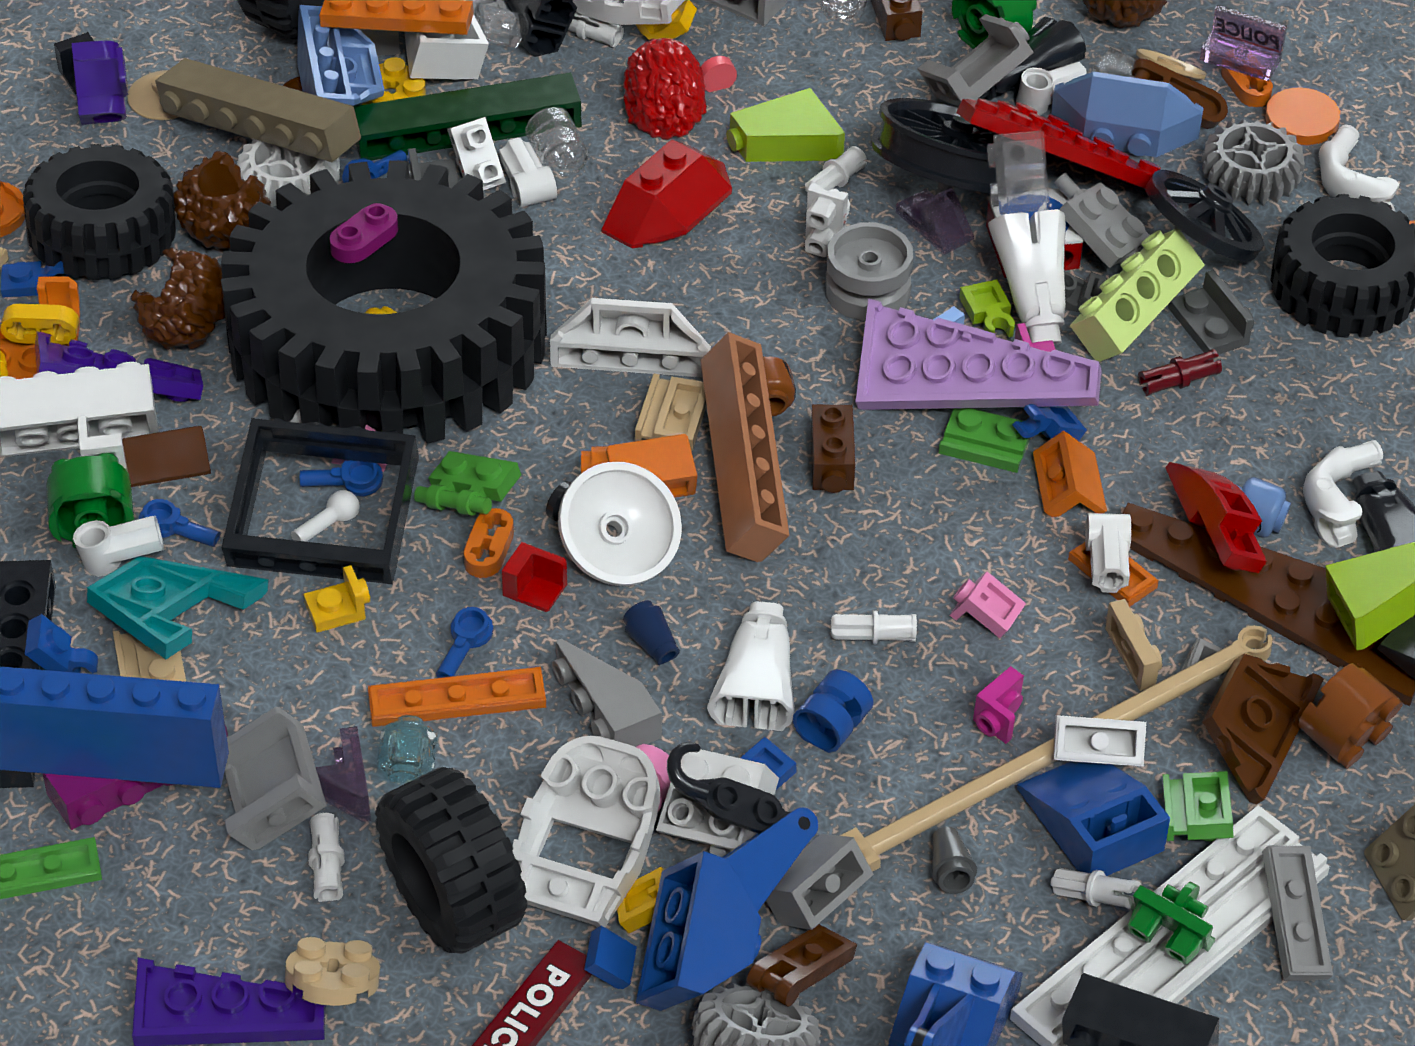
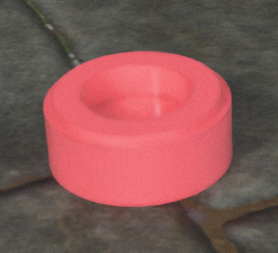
[701,56,737,92]

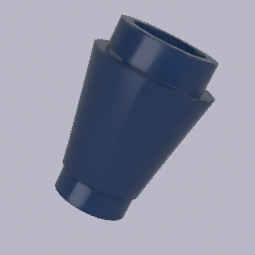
[623,600,680,665]

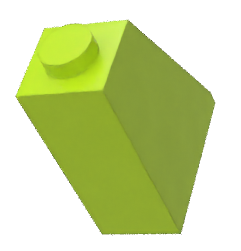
[726,88,845,162]
[1325,542,1415,651]

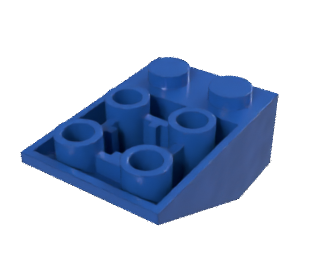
[1017,761,1170,876]

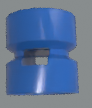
[793,669,873,753]

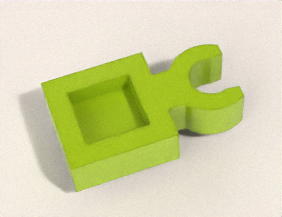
[959,279,1015,338]

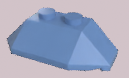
[297,5,384,106]
[1051,72,1203,157]

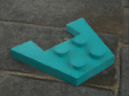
[87,556,269,660]

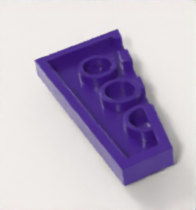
[35,331,203,402]
[132,958,326,1046]

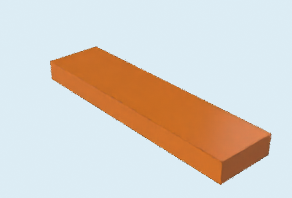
[368,667,546,727]

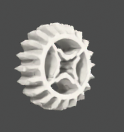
[237,139,340,207]

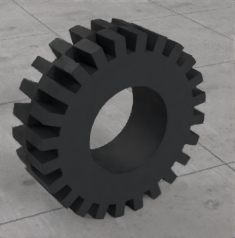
[221,160,547,443]

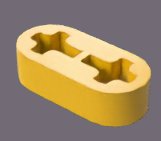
[0,304,79,345]

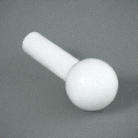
[291,490,360,542]

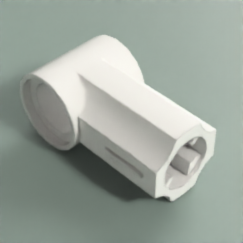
[1016,62,1087,115]
[499,138,557,208]
[1085,513,1131,593]
[73,516,164,577]

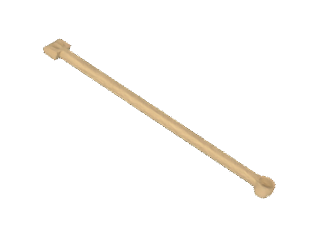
[840,625,1273,872]

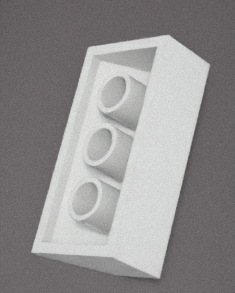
[0,362,159,457]

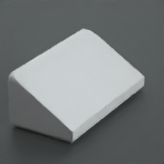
[1054,715,1146,767]

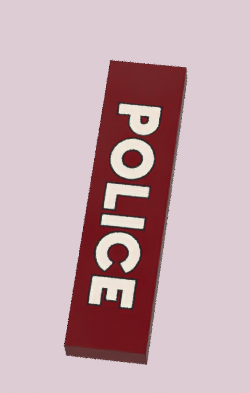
[472,940,592,1046]

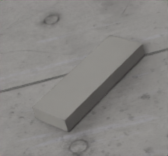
[1262,845,1333,981]

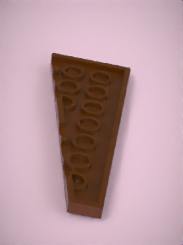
[1122,503,1415,706]

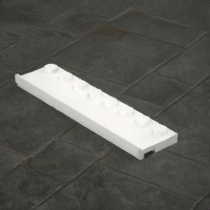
[1010,805,1330,1046]

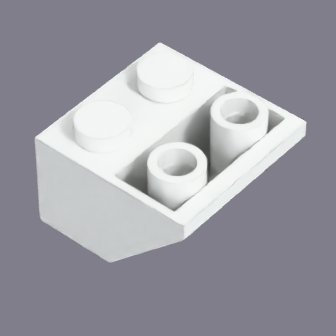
[656,749,779,850]

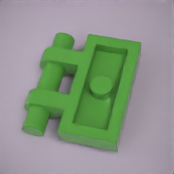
[414,451,522,516]

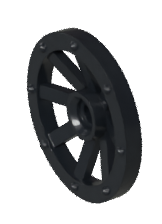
[1146,170,1264,262]

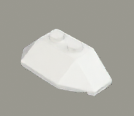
[550,298,711,377]

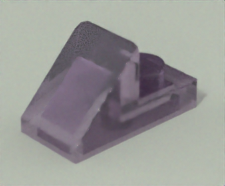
[896,188,974,255]
[316,726,371,822]

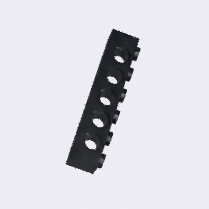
[0,560,56,788]

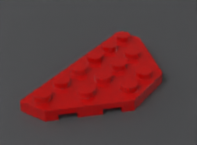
[956,98,1167,190]

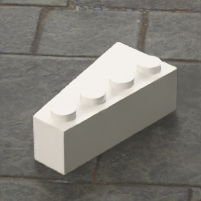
[404,14,489,80]

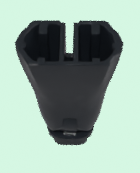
[507,0,577,57]
[977,17,1086,100]
[1352,471,1415,552]

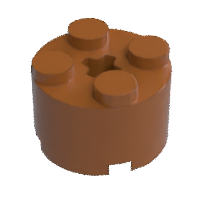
[1298,663,1403,769]

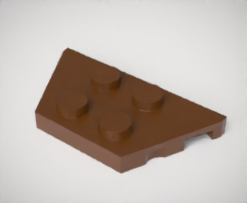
[1202,654,1324,805]

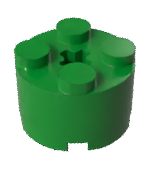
[952,0,1037,49]
[46,453,134,548]

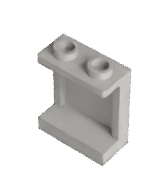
[917,14,1034,106]
[224,707,327,850]

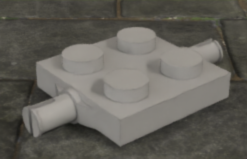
[1054,173,1149,268]

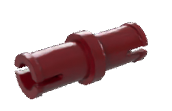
[1138,349,1222,396]

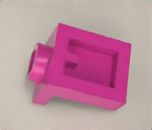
[973,666,1024,744]

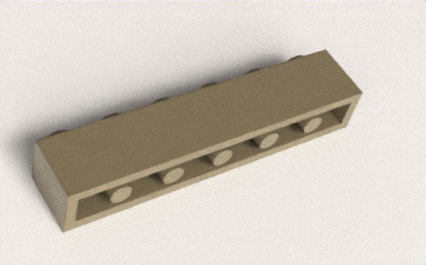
[155,58,361,162]

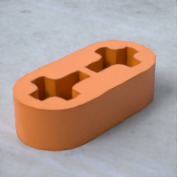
[1221,52,1273,107]
[464,508,514,578]

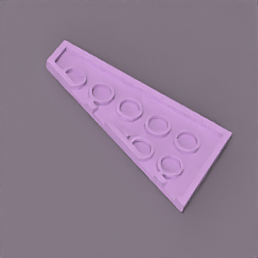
[856,298,1101,410]

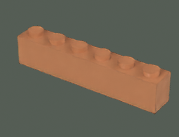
[701,332,790,562]

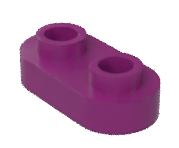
[330,203,398,263]

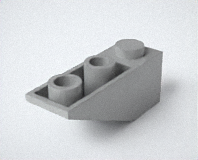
[552,639,662,747]

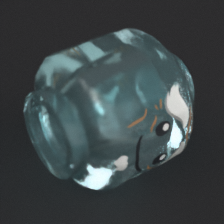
[377,715,437,783]

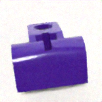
[72,40,129,125]

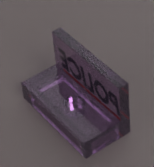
[1200,5,1287,81]

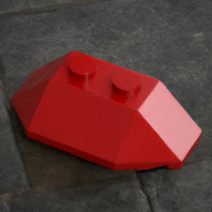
[601,139,732,248]

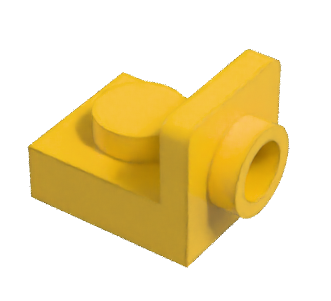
[635,0,697,41]
[303,565,370,633]
[617,867,664,934]

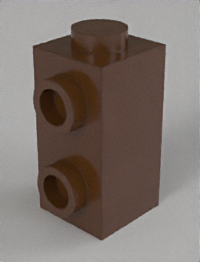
[871,0,923,41]
[811,404,856,493]

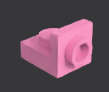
[949,571,1026,638]

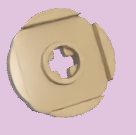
[285,937,380,1006]

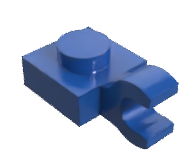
[1,261,67,298]
[1013,404,1087,441]
[25,614,98,673]

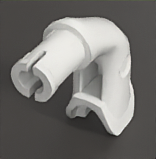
[1319,125,1399,211]
[1303,440,1383,548]

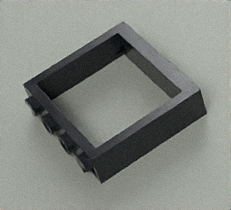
[221,418,419,585]

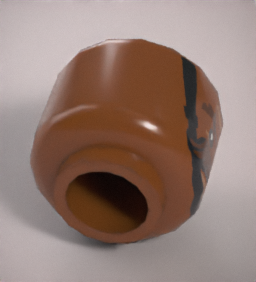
[763,356,796,416]

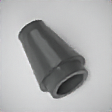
[932,827,977,894]

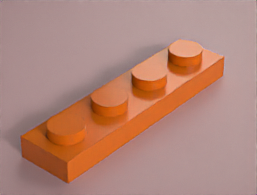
[319,0,474,35]

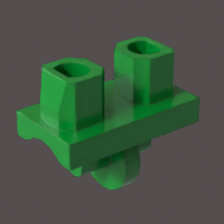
[1128,881,1216,965]

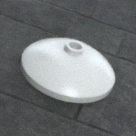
[558,462,682,586]

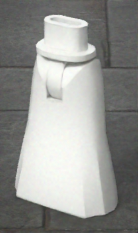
[988,209,1066,345]
[707,601,795,731]

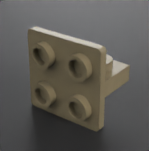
[1364,804,1415,921]

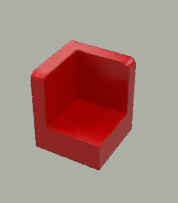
[502,542,567,612]

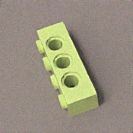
[1070,229,1205,362]

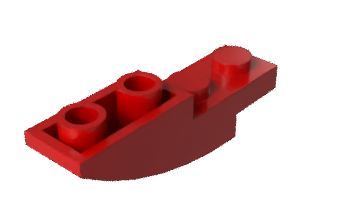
[1165,462,1267,574]

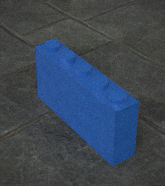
[0,667,229,788]

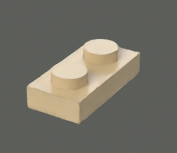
[1105,599,1162,691]

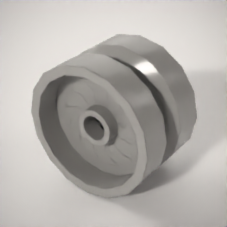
[826,222,913,321]

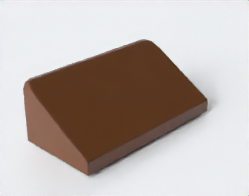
[122,426,211,487]

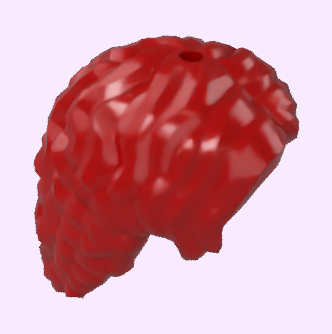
[623,38,707,140]

